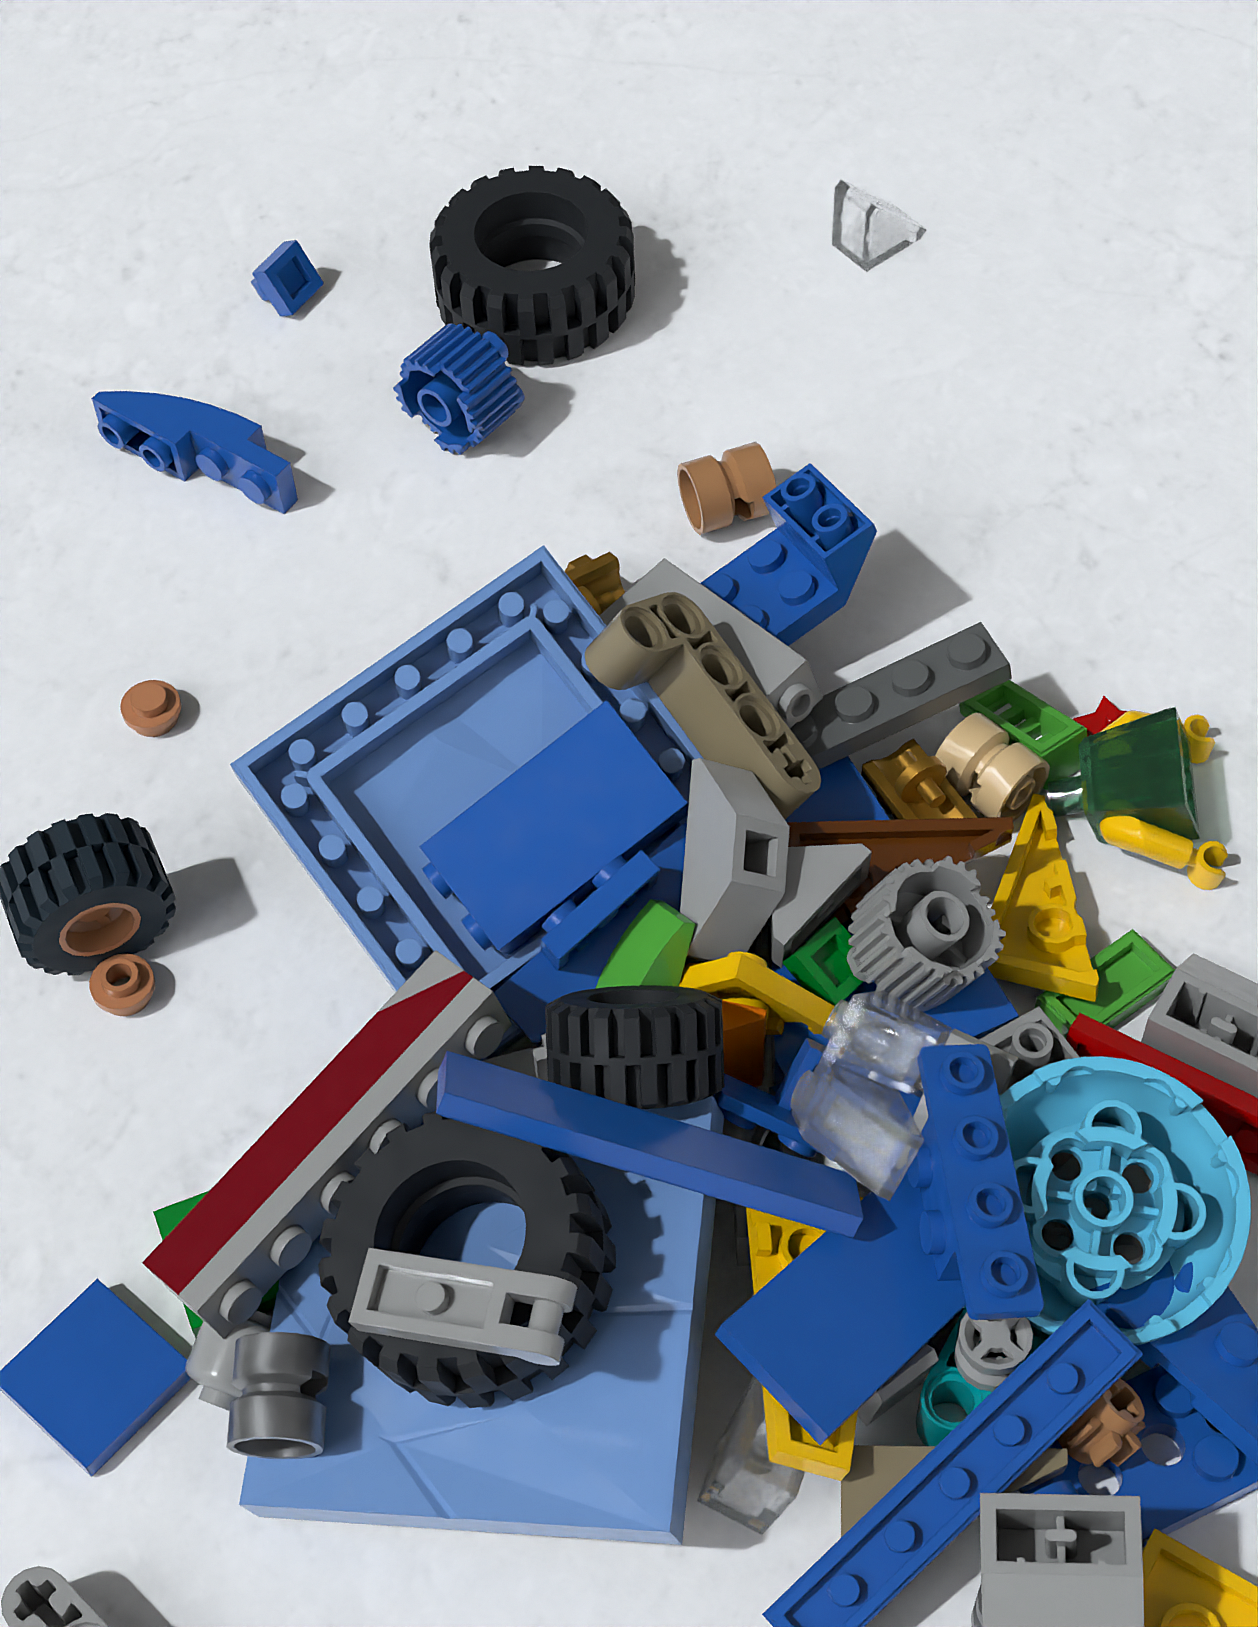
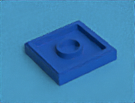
[0,1278,191,1477]

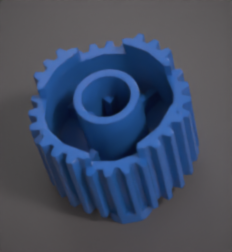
[393,324,525,455]

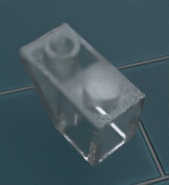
[821,990,954,1094]

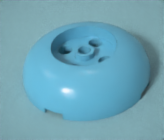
[999,1056,1251,1345]

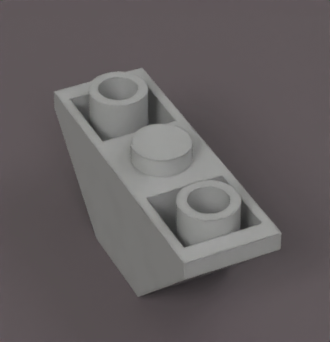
[680,758,789,962]

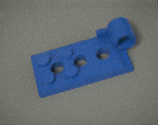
[1022,1365,1258,1547]

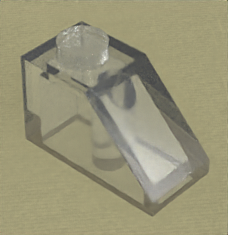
[791,1053,924,1201]
[697,1376,805,1535]

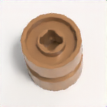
[677,442,776,535]

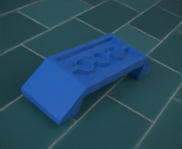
[700,463,877,646]

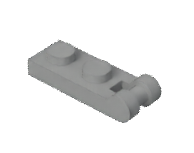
[348,1248,577,1366]

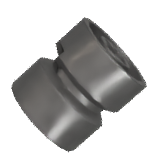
[226,1332,331,1459]

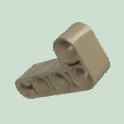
[584,592,821,820]

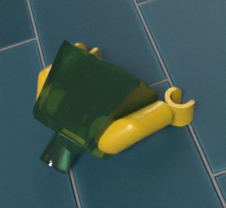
[1048,707,1228,890]

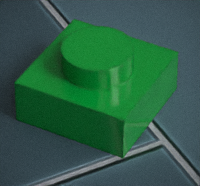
[782,917,863,1007]

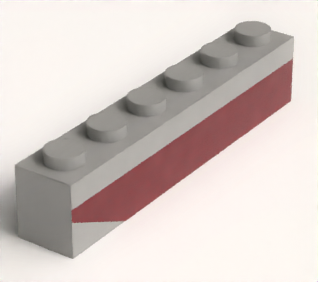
[142,950,512,1339]

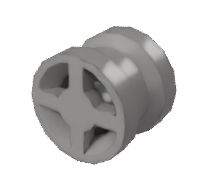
[954,1312,1033,1392]

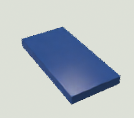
[714,1160,966,1446]

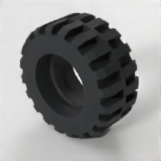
[429,166,635,366]
[318,1111,616,1408]

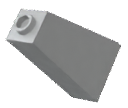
[599,558,823,729]

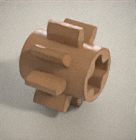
[1057,1379,1146,1468]

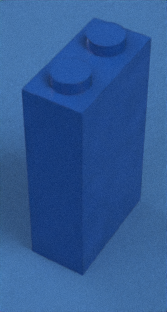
[419,700,689,955]

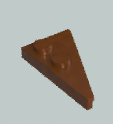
[787,817,1014,926]

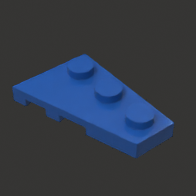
[1090,1261,1258,1466]

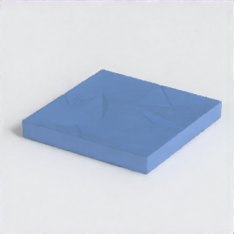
[230,545,704,1061]
[239,1097,724,1545]

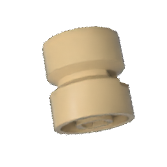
[935,713,1050,822]

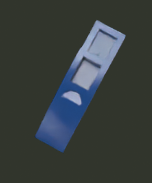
[91,391,298,514]

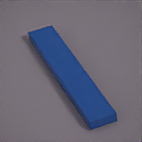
[436,1051,863,1238]
[762,1299,1143,1627]

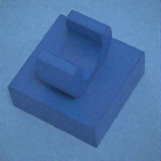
[251,240,324,316]

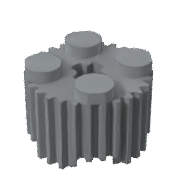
[847,856,1006,1012]

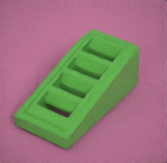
[959,680,1089,790]

